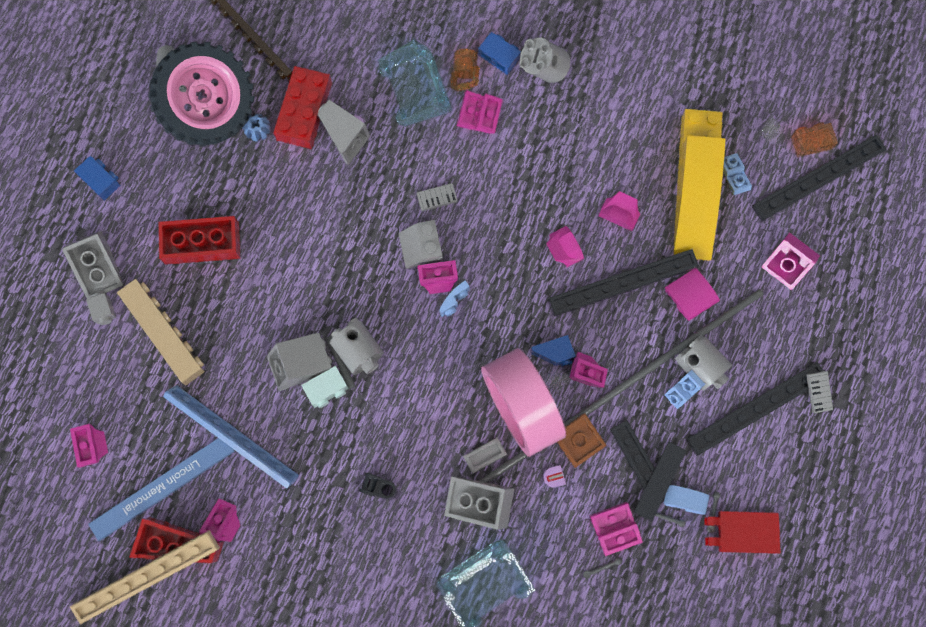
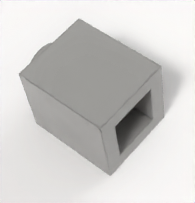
[86,293,116,325]

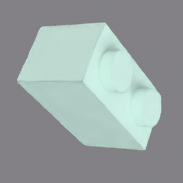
[301,366,348,408]

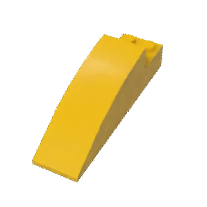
[673,109,726,261]

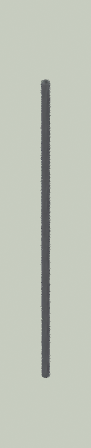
[479,289,764,483]

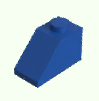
[530,335,576,367]

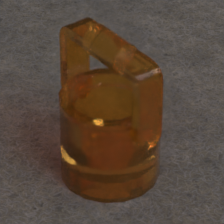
[451,49,479,91]

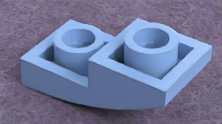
[723,153,752,195]
[439,280,470,317]
[665,370,705,409]
[664,485,709,515]

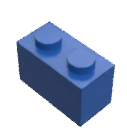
[478,32,521,75]
[74,156,120,201]

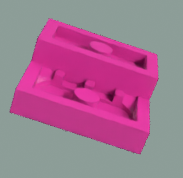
[457,90,503,134]
[665,268,720,321]
[590,502,643,556]

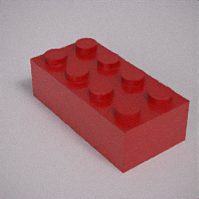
[273,66,332,149]
[158,216,240,265]

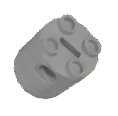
[519,38,571,83]
[330,318,384,375]
[675,335,732,391]

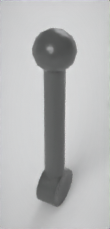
[707,492,720,533]
[655,513,686,527]
[583,557,622,579]

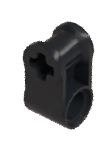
[358,472,398,500]

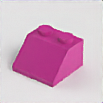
[762,232,820,290]

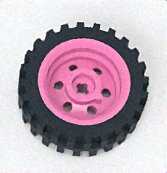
[148,41,255,146]

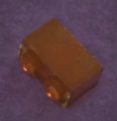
[791,122,838,158]

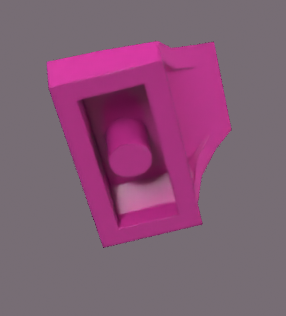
[598,191,640,231]
[546,226,584,268]
[418,260,458,294]
[570,352,608,388]
[70,424,108,468]
[199,499,240,542]

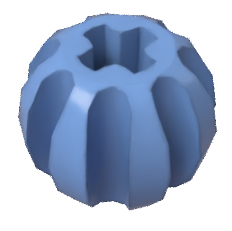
[243,114,271,142]

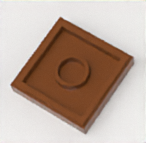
[557,413,607,468]

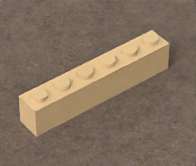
[117,279,205,385]

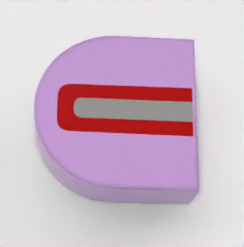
[543,465,566,488]

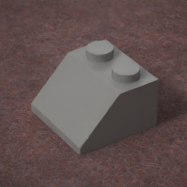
[399,220,443,269]

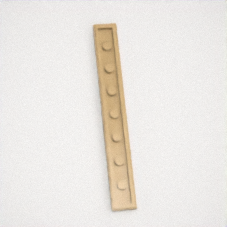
[70,530,220,624]

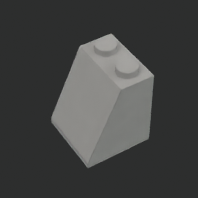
[318,100,370,165]
[267,333,332,391]

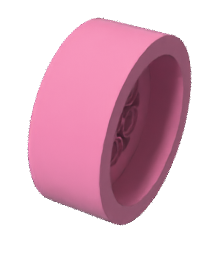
[481,348,566,457]

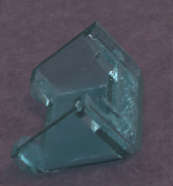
[378,39,452,127]
[436,540,535,627]

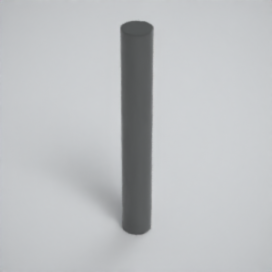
[325,335,356,390]

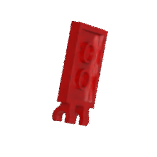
[704,511,780,554]

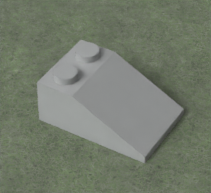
[62,231,124,299]
[444,477,514,530]

